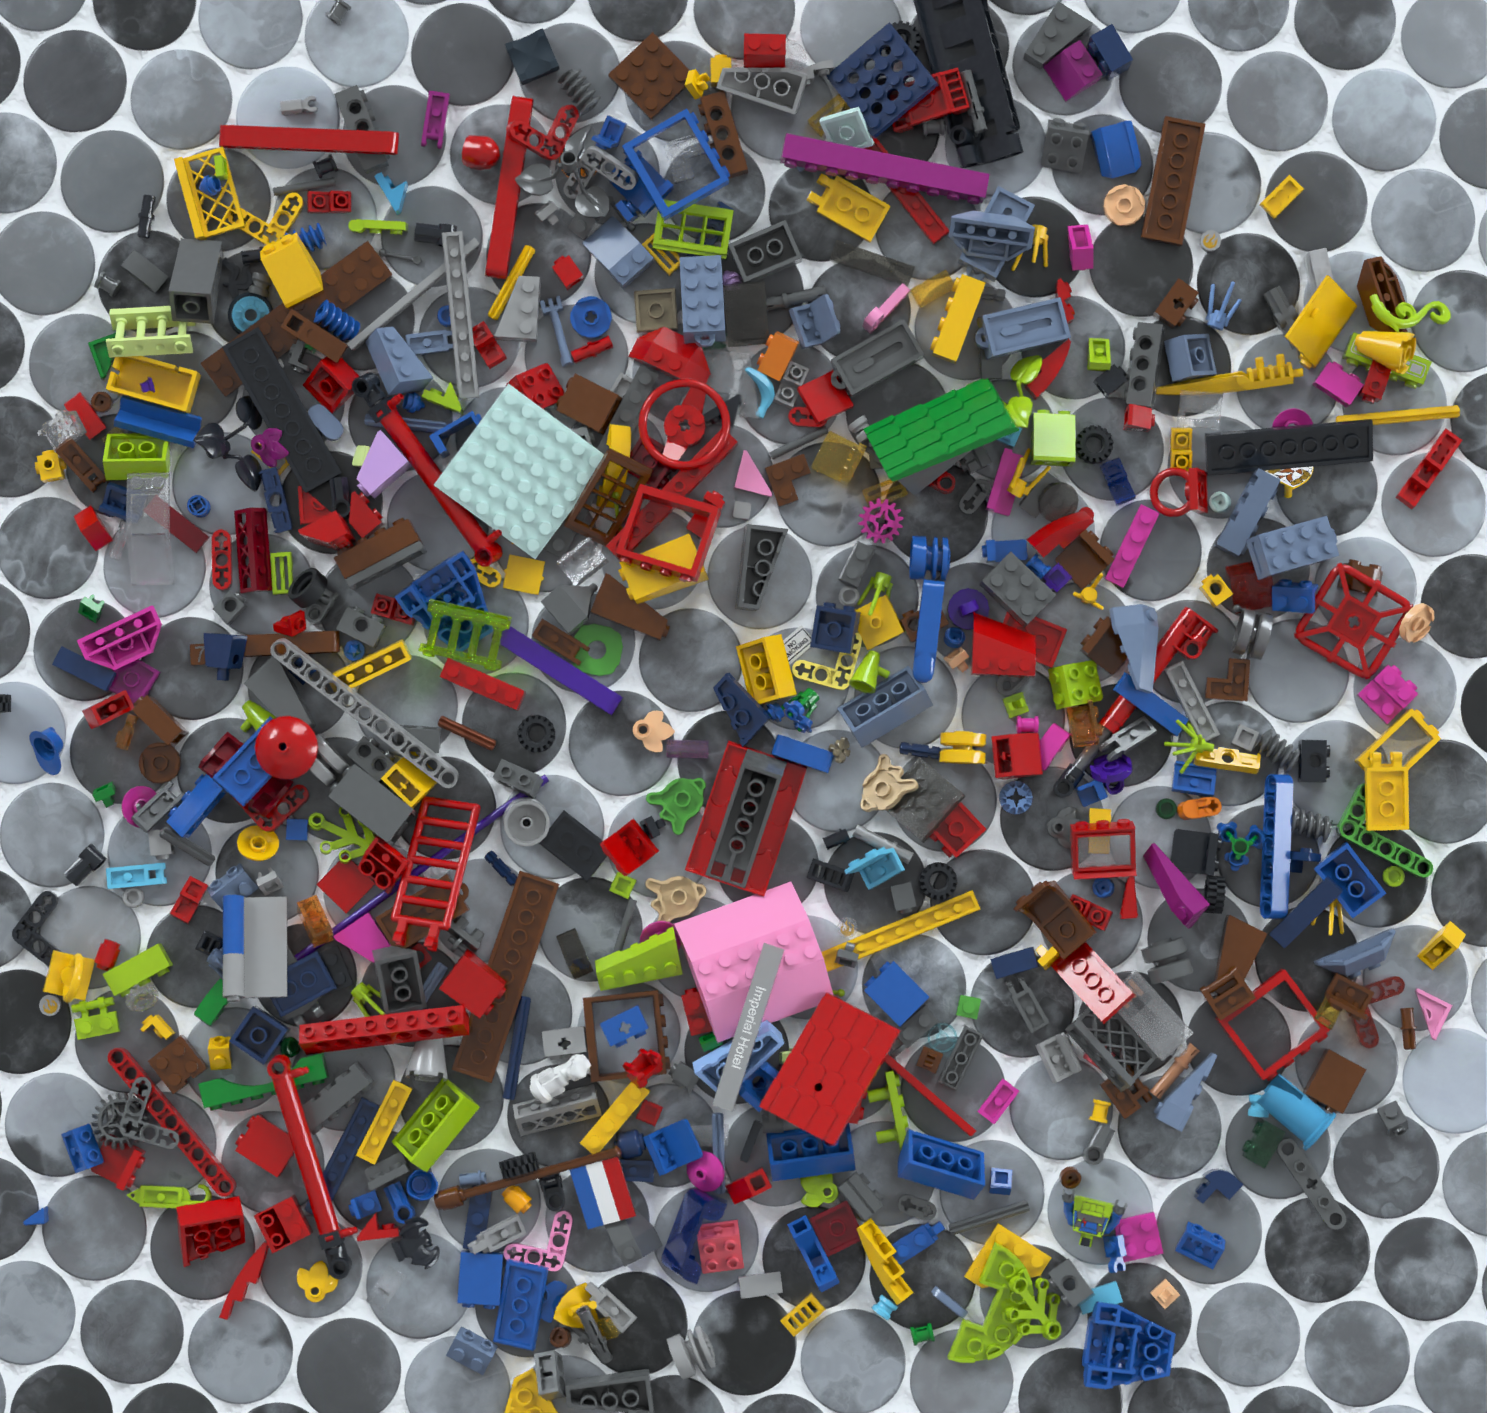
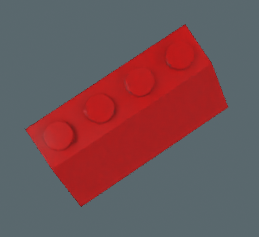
[298,511,356,551]

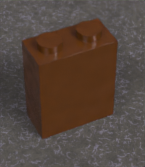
[556,373,622,435]
[132,695,189,747]
[1303,1048,1367,1114]

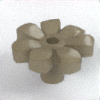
[828,737,851,763]

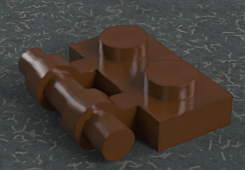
[1099,1065,1153,1119]

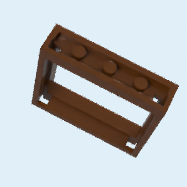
[583,990,671,1082]

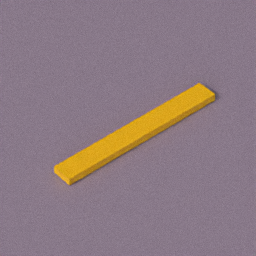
[821,890,981,972]

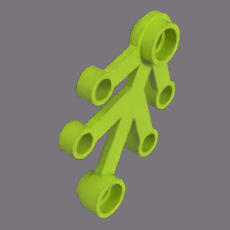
[308,807,374,864]
[1006,1276,1062,1340]

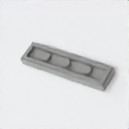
[1164,660,1220,742]

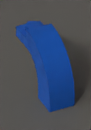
[787,1215,840,1292]

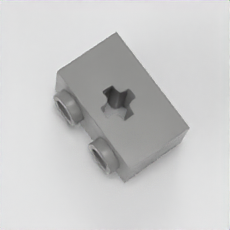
[542,1026,587,1060]

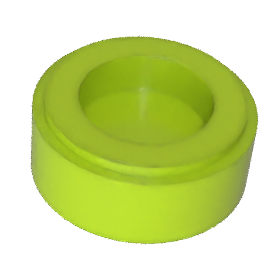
[1383,866,1405,887]

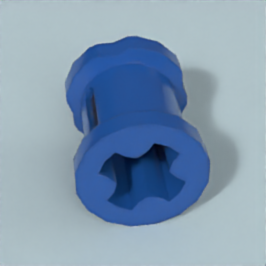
[1025,553,1051,579]

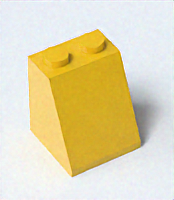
[260,232,323,308]

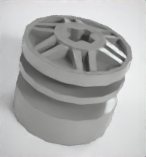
[667,1325,716,1380]

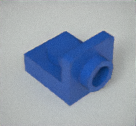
[348,1190,383,1220]

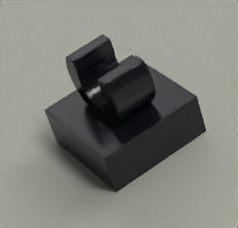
[640,816,666,840]

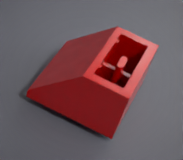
[991,733,1043,780]
[254,1195,313,1254]

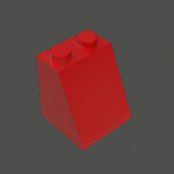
[744,33,786,68]
[439,948,506,1018]

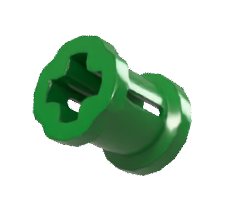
[910,1323,935,1346]

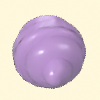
[722,270,742,292]

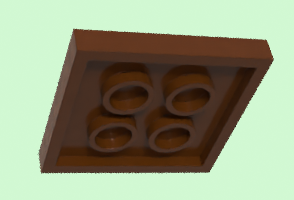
[608,32,690,120]

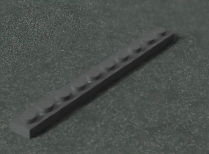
[545,365,659,559]

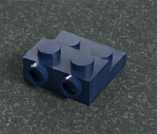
[810,602,861,654]

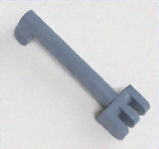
[540,295,575,368]

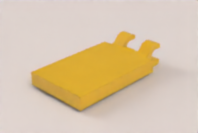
[806,173,891,243]
[1365,752,1409,831]

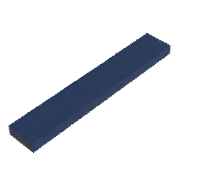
[304,1097,380,1214]

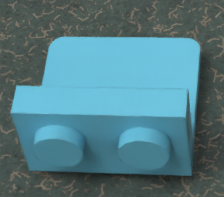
[844,847,905,890]

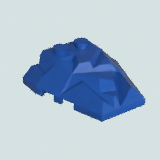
[394,550,494,653]
[1082,1301,1176,1389]

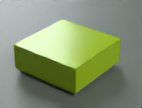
[214,155,228,180]
[609,872,637,899]

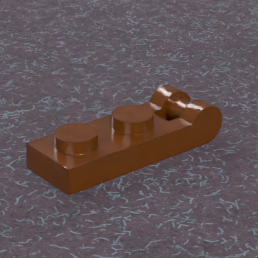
[54,436,108,493]

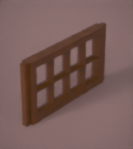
[564,447,653,547]

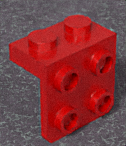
[505,363,565,409]
[600,818,659,876]
[91,1134,146,1191]

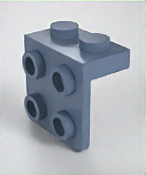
[789,294,840,349]

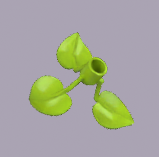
[966,355,1042,428]

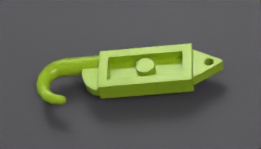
[127,1184,212,1209]

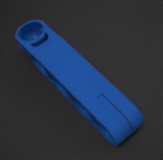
[912,579,945,683]

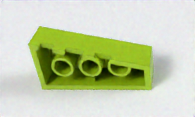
[595,927,683,991]

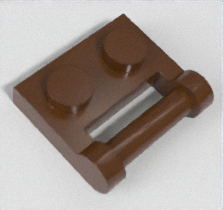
[1199,966,1256,1021]

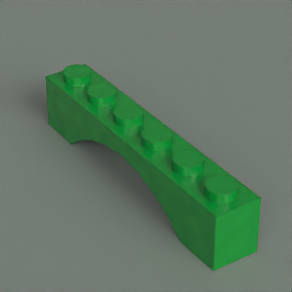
[198,1053,329,1111]

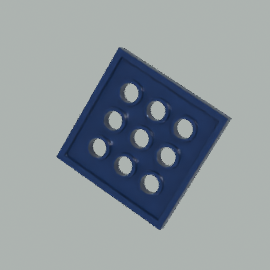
[826,22,939,139]

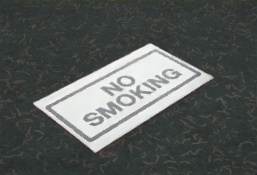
[783,625,812,665]

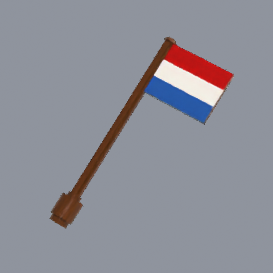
[434,1146,636,1229]

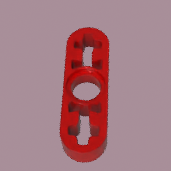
[212,529,233,590]

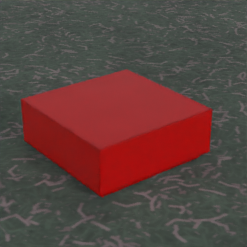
[636,1099,663,1127]

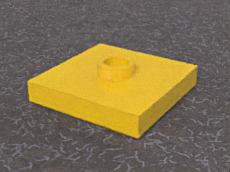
[856,594,905,651]

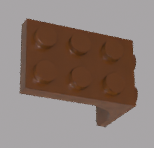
[1014,880,1097,959]

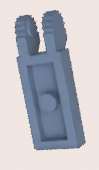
[405,330,453,356]

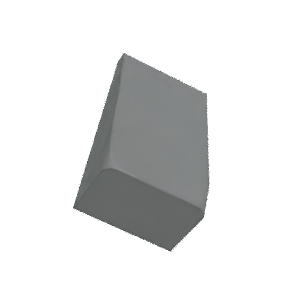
[739,1271,783,1299]

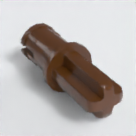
[1400,1008,1417,1050]

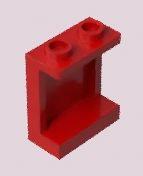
[235,1114,294,1178]

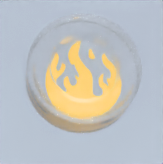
[837,917,858,938]

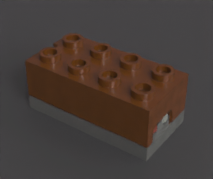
[333,518,427,591]

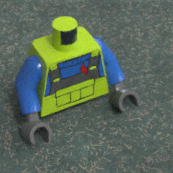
[1062,1189,1127,1247]

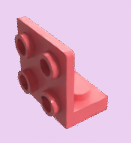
[696,1220,744,1274]

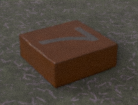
[190,643,206,666]

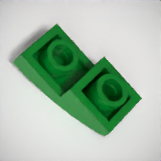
[194,978,229,1027]

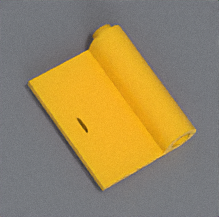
[1285,275,1357,369]

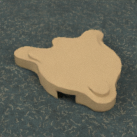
[860,754,918,812]
[645,876,706,922]

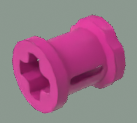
[1016,716,1039,734]

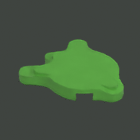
[646,778,706,835]

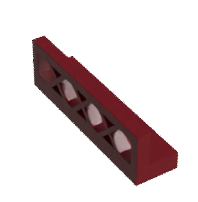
[234,507,273,593]

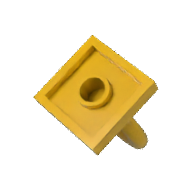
[43,950,95,1003]

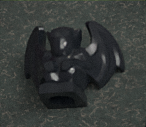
[391,1217,440,1269]

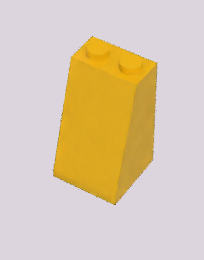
[618,533,709,604]

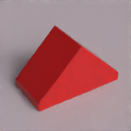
[73,505,114,551]

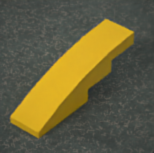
[857,1218,914,1305]

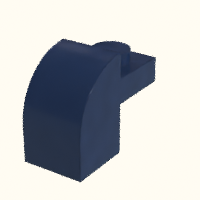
[1194,1169,1244,1204]

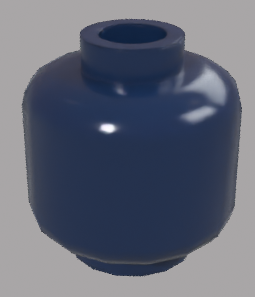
[614,1129,646,1159]

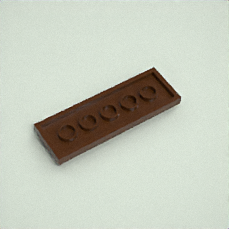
[1141,116,1206,246]

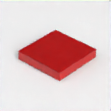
[797,370,854,425]
[316,855,375,914]

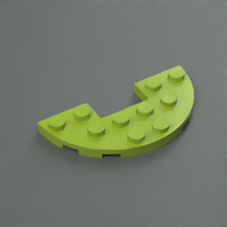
[947,1242,1035,1363]

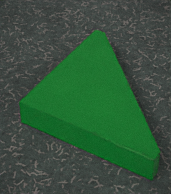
[88,331,126,380]

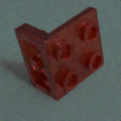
[1225,561,1273,614]

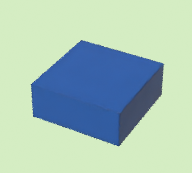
[286,819,309,841]

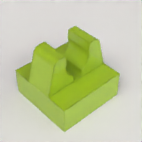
[1002,692,1029,719]

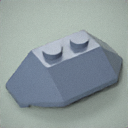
[948,211,1035,261]
[1314,928,1396,979]

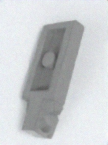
[467,1214,527,1254]
[585,1282,637,1333]

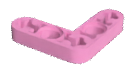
[863,283,911,334]
[504,1210,573,1271]

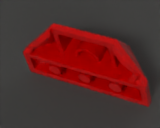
[628,327,711,384]

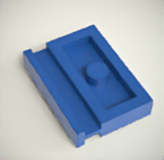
[1171,760,1217,797]

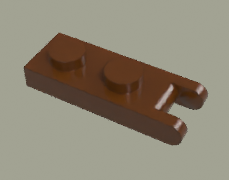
[532,618,590,666]

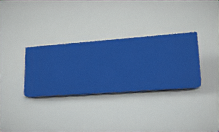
[114,395,202,449]

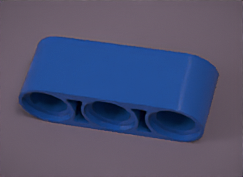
[771,734,834,773]

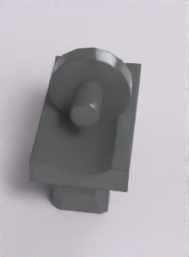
[447,916,485,953]

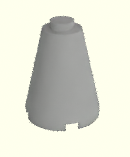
[405,1038,448,1082]

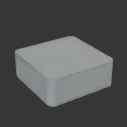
[733,501,751,520]

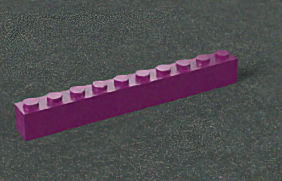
[780,133,990,205]

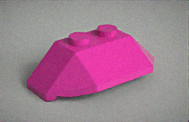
[77,605,162,670]

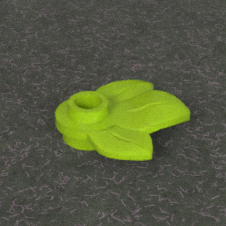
[800,1174,839,1207]

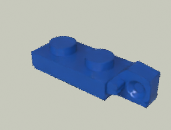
[891,1221,945,1265]

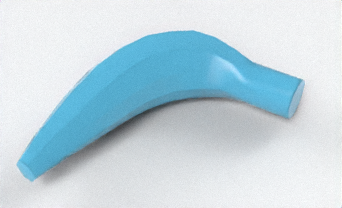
[745,367,775,419]

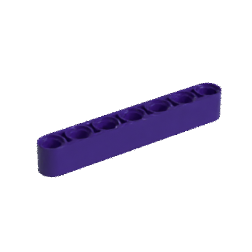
[491,621,623,715]

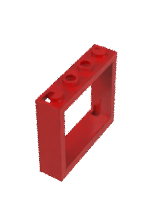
[615,484,721,583]
[1215,969,1330,1081]

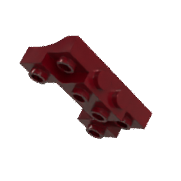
[198,732,293,818]

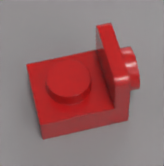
[273,610,306,637]

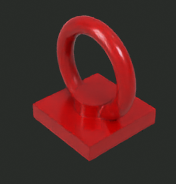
[1150,467,1208,517]

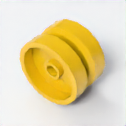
[939,731,986,764]

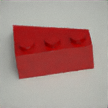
[971,612,1036,678]
[176,1196,245,1267]

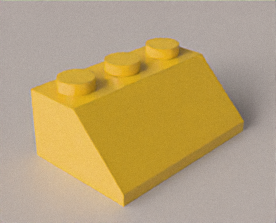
[736,634,797,705]

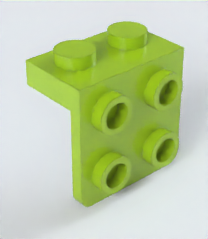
[1048,660,1103,710]

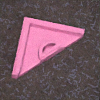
[734,450,772,497]
[1415,988,1453,1040]

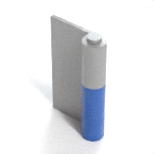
[223,895,287,1002]

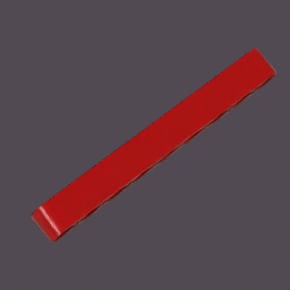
[485,96,533,279]
[219,125,399,155]
[107,1047,237,1197]

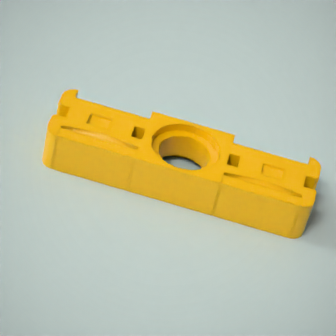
[1194,747,1261,774]

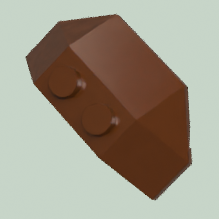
[1357,256,1408,332]

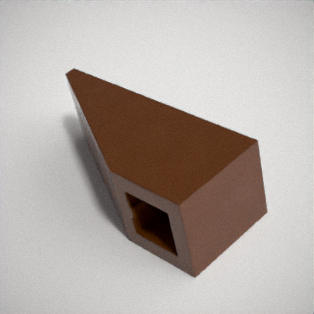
[280,309,348,363]

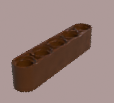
[244,631,340,657]

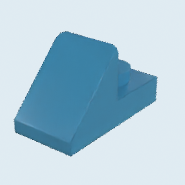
[374,172,408,215]

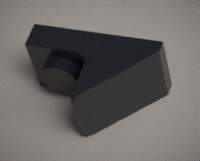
[703,395,740,428]

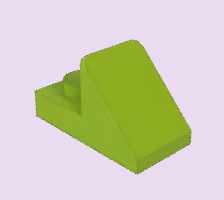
[1087,338,1111,371]
[422,382,463,415]

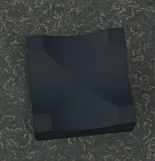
[505,28,560,85]

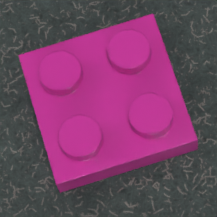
[1114,1212,1164,1262]

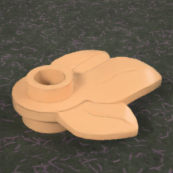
[633,711,674,752]

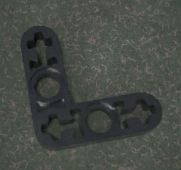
[12,891,62,967]

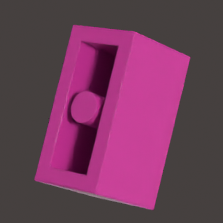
[1312,361,1364,408]

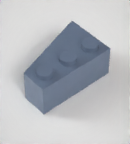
[365,327,433,395]

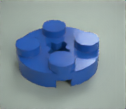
[570,296,612,339]

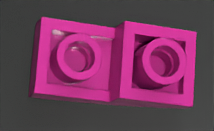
[1040,723,1071,771]

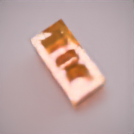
[297,895,333,948]

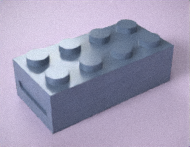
[958,186,1035,282]
[679,255,726,347]
[974,297,1071,360]
[1246,516,1340,580]

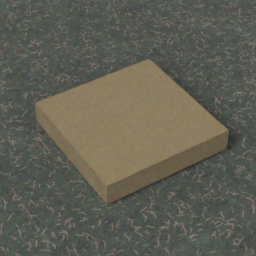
[634,288,678,333]

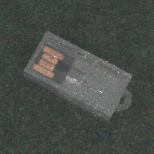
[1117,970,1193,1061]

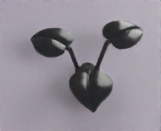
[193,395,263,492]

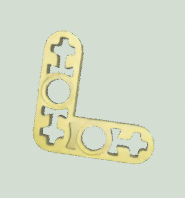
[792,633,862,690]

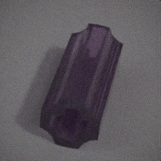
[666,740,709,758]

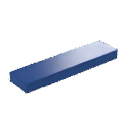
[1113,673,1189,736]

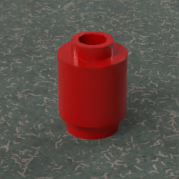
[94,939,121,971]

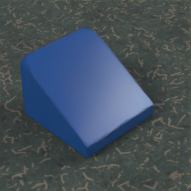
[989,1168,1012,1195]
[23,1206,49,1225]

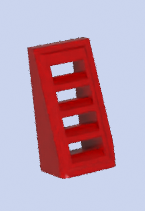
[1119,876,1138,919]

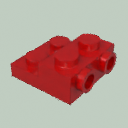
[927,799,986,858]
[681,987,713,1036]

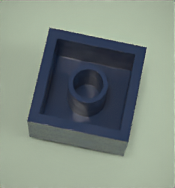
[1086,24,1133,81]
[229,1006,290,1065]

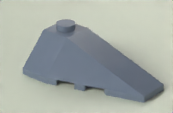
[1109,604,1159,694]
[1154,1053,1217,1132]

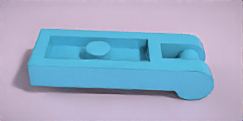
[106,863,167,889]

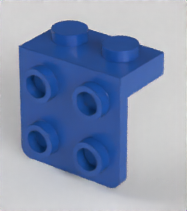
[643,1119,703,1176]

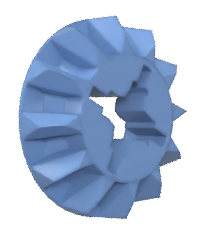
[999,781,1033,814]

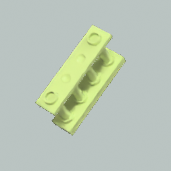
[106,306,196,358]

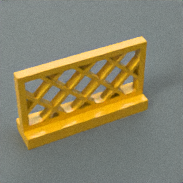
[174,147,246,240]

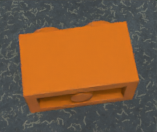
[756,331,800,381]

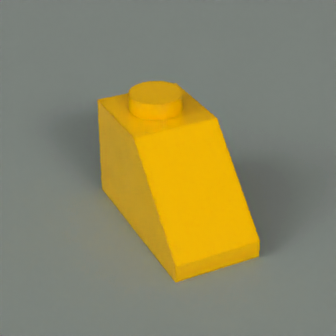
[1417,921,1466,970]

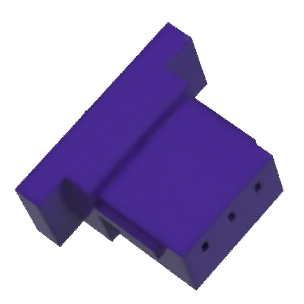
[140,377,155,393]

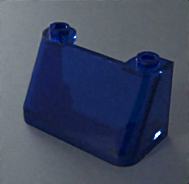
[661,1188,728,1284]

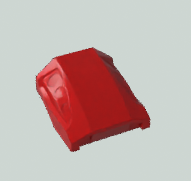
[357,836,409,894]

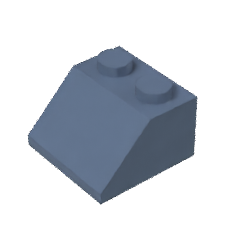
[1164,334,1217,382]

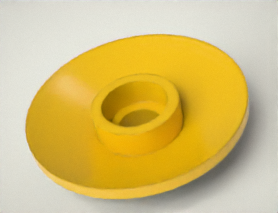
[237,825,279,861]

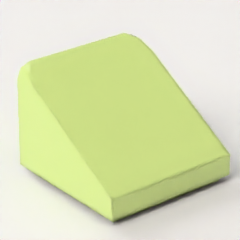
[352,445,370,468]

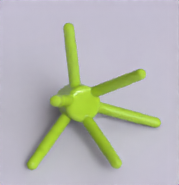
[1164,719,1214,774]

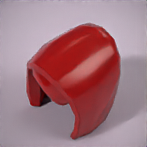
[462,135,500,170]

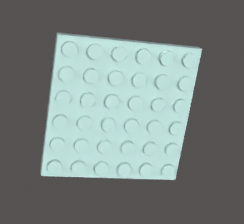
[434,383,605,559]

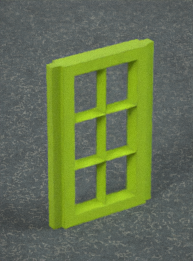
[652,200,734,260]

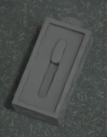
[831,319,925,399]

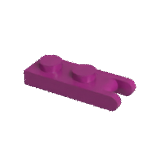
[421,91,450,149]

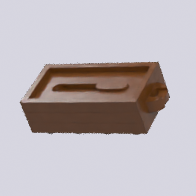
[375,874,470,949]

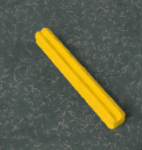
[488,245,535,321]

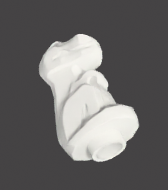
[530,1054,592,1104]

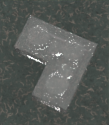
[663,134,705,184]

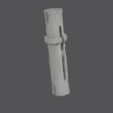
[852,824,914,865]

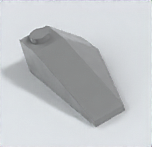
[716,68,808,115]

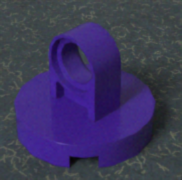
[947,588,989,630]
[1090,754,1133,795]

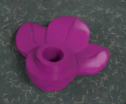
[251,428,289,468]

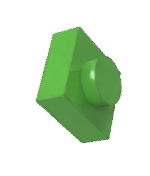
[956,995,981,1019]

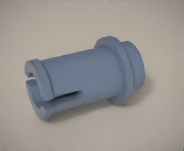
[459,1170,487,1187]

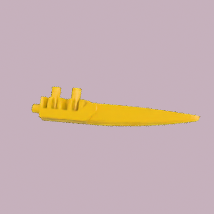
[1156,354,1304,395]

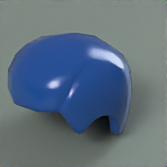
[405,1169,438,1202]

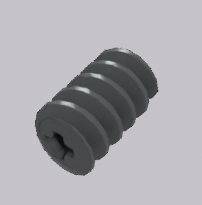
[557,69,601,115]
[1253,729,1300,773]
[1291,807,1333,843]

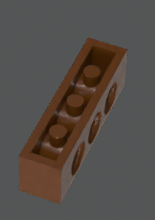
[698,90,748,179]

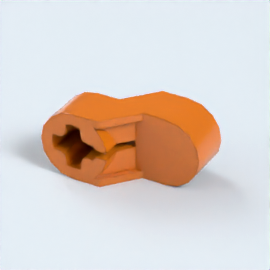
[1177,797,1222,820]

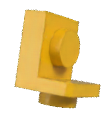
[140,1014,175,1039]

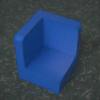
[1075,780,1108,807]

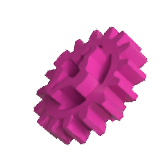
[858,498,903,543]

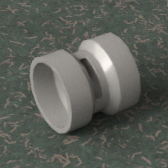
[848,415,869,444]

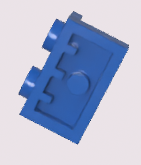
[61,1124,104,1173]
[1175,1222,1226,1269]

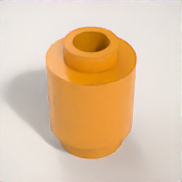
[501,1185,532,1214]

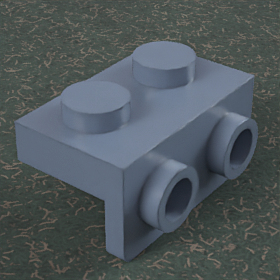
[207,863,259,910]
[446,1327,498,1375]

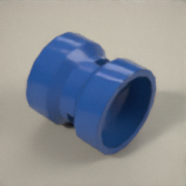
[187,495,211,518]

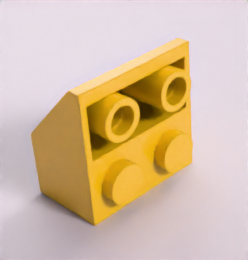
[381,751,437,808]

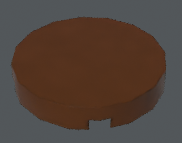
[139,742,181,784]

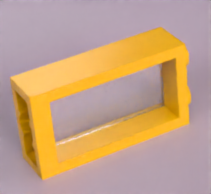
[1355,708,1441,772]

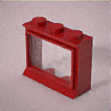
[1070,819,1137,880]

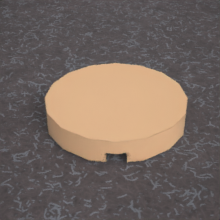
[1103,184,1145,227]
[1399,603,1434,643]

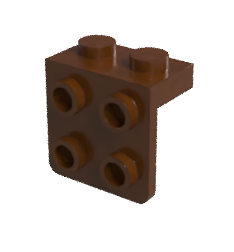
[1055,529,1115,589]
[1080,616,1127,674]
[1325,973,1374,1021]

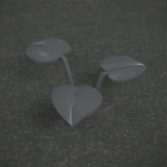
[515,126,609,218]

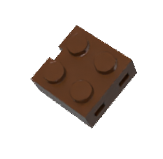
[148,1035,209,1094]

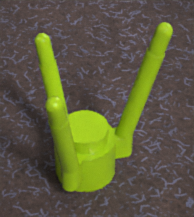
[857,572,893,616]
[351,982,385,1017]

